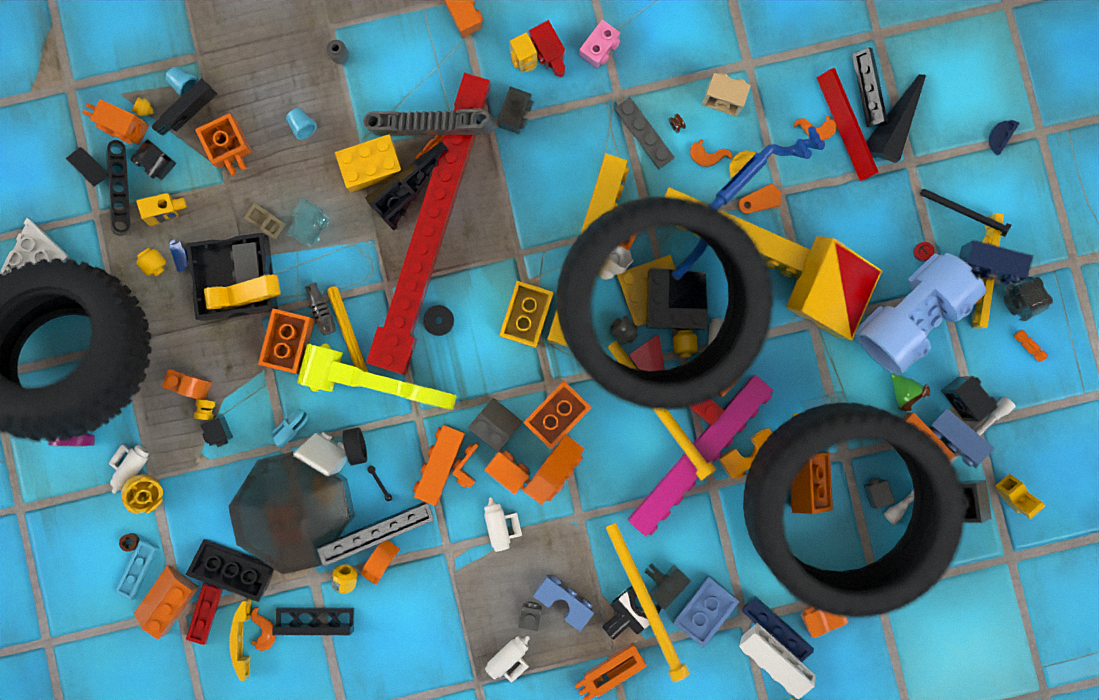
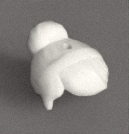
[599,246,634,280]

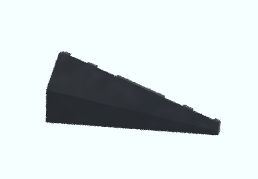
[866,74,926,163]
[365,141,448,231]

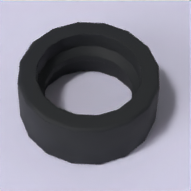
[343,427,367,466]

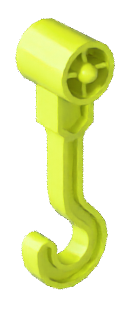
[297,343,457,410]

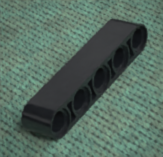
[106,140,130,236]

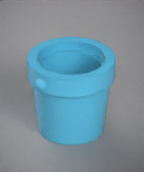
[165,67,198,97]
[286,108,317,140]

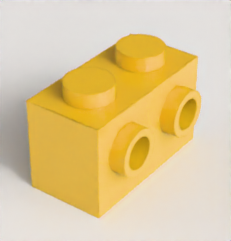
[509,32,538,73]

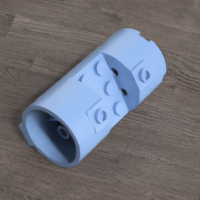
[854,253,986,376]

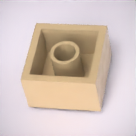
[702,72,751,117]

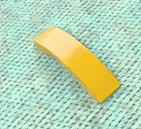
[230,598,252,681]

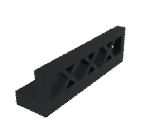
[272,608,354,635]

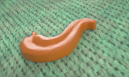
[793,115,837,141]
[690,139,732,167]
[251,607,277,651]

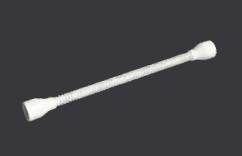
[883,397,1016,525]

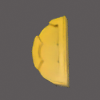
[729,150,756,178]

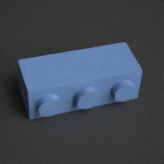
[930,409,995,468]

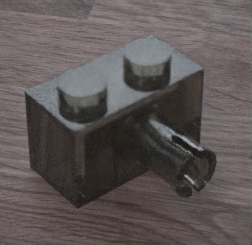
[497,86,534,134]
[644,563,691,610]

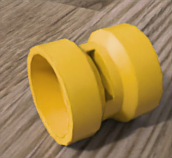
[193,399,216,420]

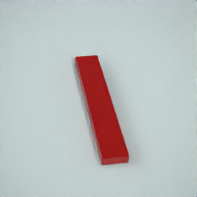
[816,68,879,181]

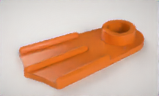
[739,183,781,214]

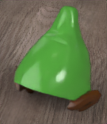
[890,373,930,412]

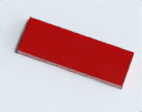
[186,583,223,645]

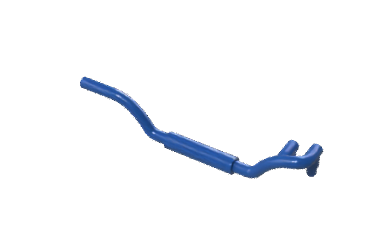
[671,126,825,280]

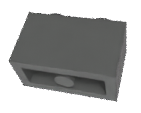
[230,242,264,284]

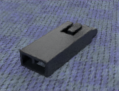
[152,78,217,135]

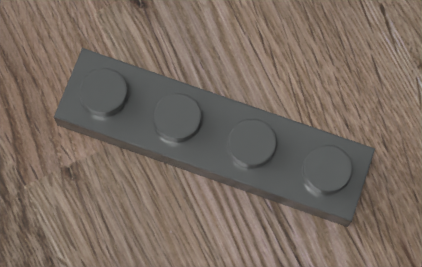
[614,97,675,170]

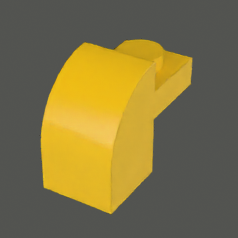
[995,474,1045,519]

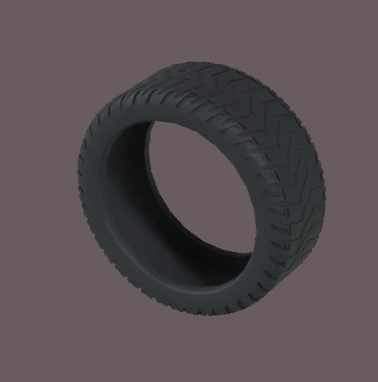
[556,197,773,410]
[743,402,965,618]

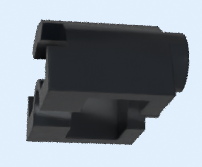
[130,139,177,180]

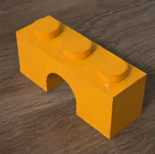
[718,427,772,480]

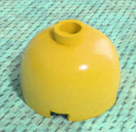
[121,474,163,514]

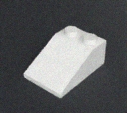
[294,432,347,476]

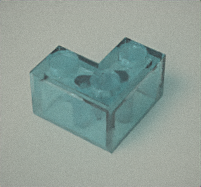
[287,197,330,248]

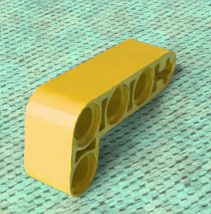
[204,275,281,309]

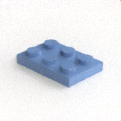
[672,576,739,648]

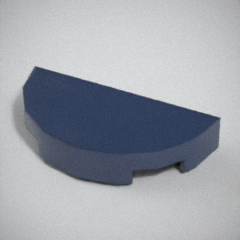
[989,120,1020,156]

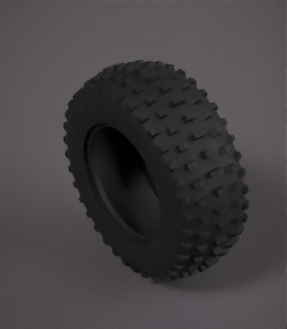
[0,258,152,442]

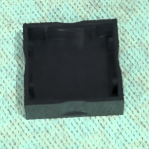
[186,233,278,321]

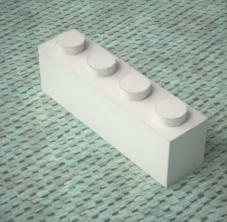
[739,623,816,699]

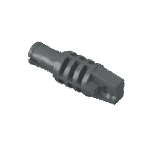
[305,283,336,336]

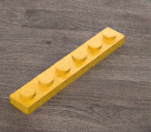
[971,213,1004,329]

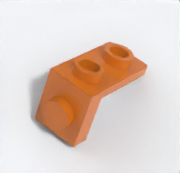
[452,443,480,488]

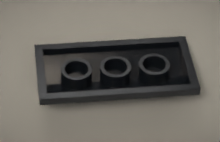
[185,539,276,602]

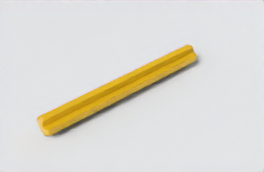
[327,286,368,372]

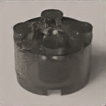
[1003,276,1053,321]

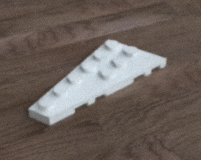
[0,218,71,276]

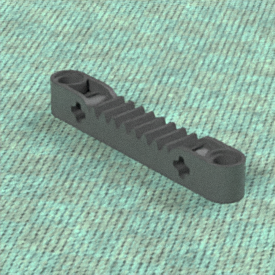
[363,109,496,136]

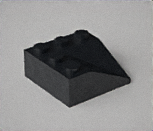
[646,268,708,330]

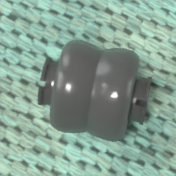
[610,317,638,344]

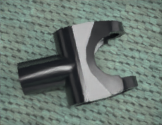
[602,586,662,640]

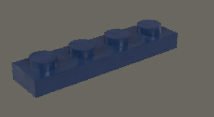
[742,596,814,662]

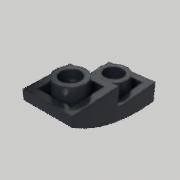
[66,147,108,187]

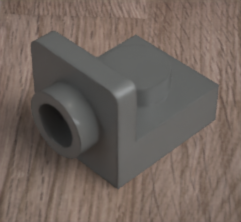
[518,601,542,631]

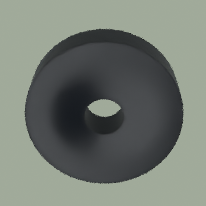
[423,305,454,336]

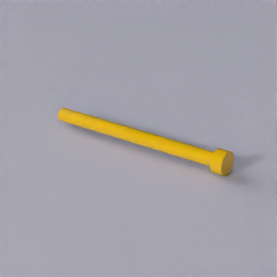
[607,341,717,481]
[605,522,690,682]

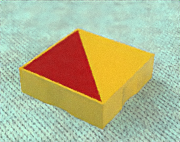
[785,236,882,341]

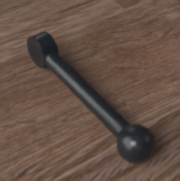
[367,466,392,501]

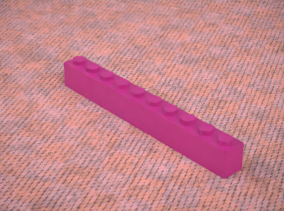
[627,375,773,536]

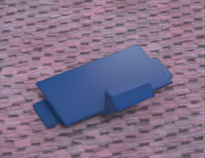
[169,239,188,273]

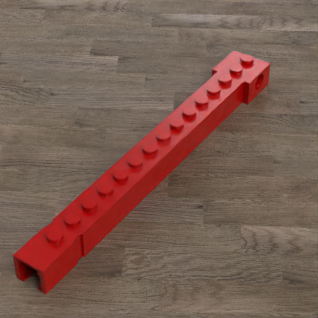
[366,72,491,375]

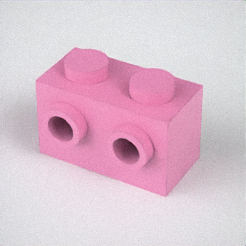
[579,20,621,69]

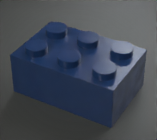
[959,240,1033,285]

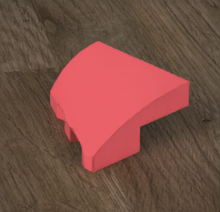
[629,335,665,371]

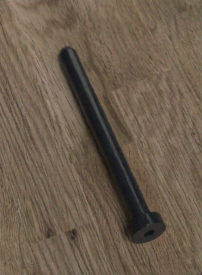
[920,189,1012,237]

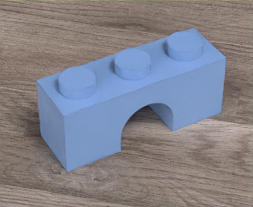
[533,574,594,632]

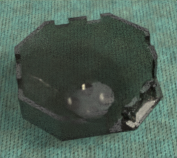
[228,451,355,574]

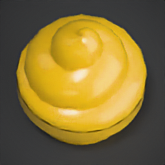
[132,97,154,117]

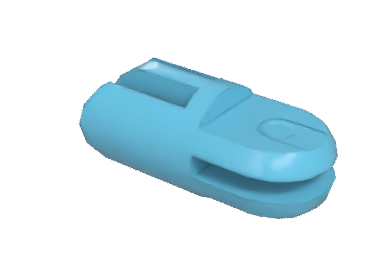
[271,409,308,447]

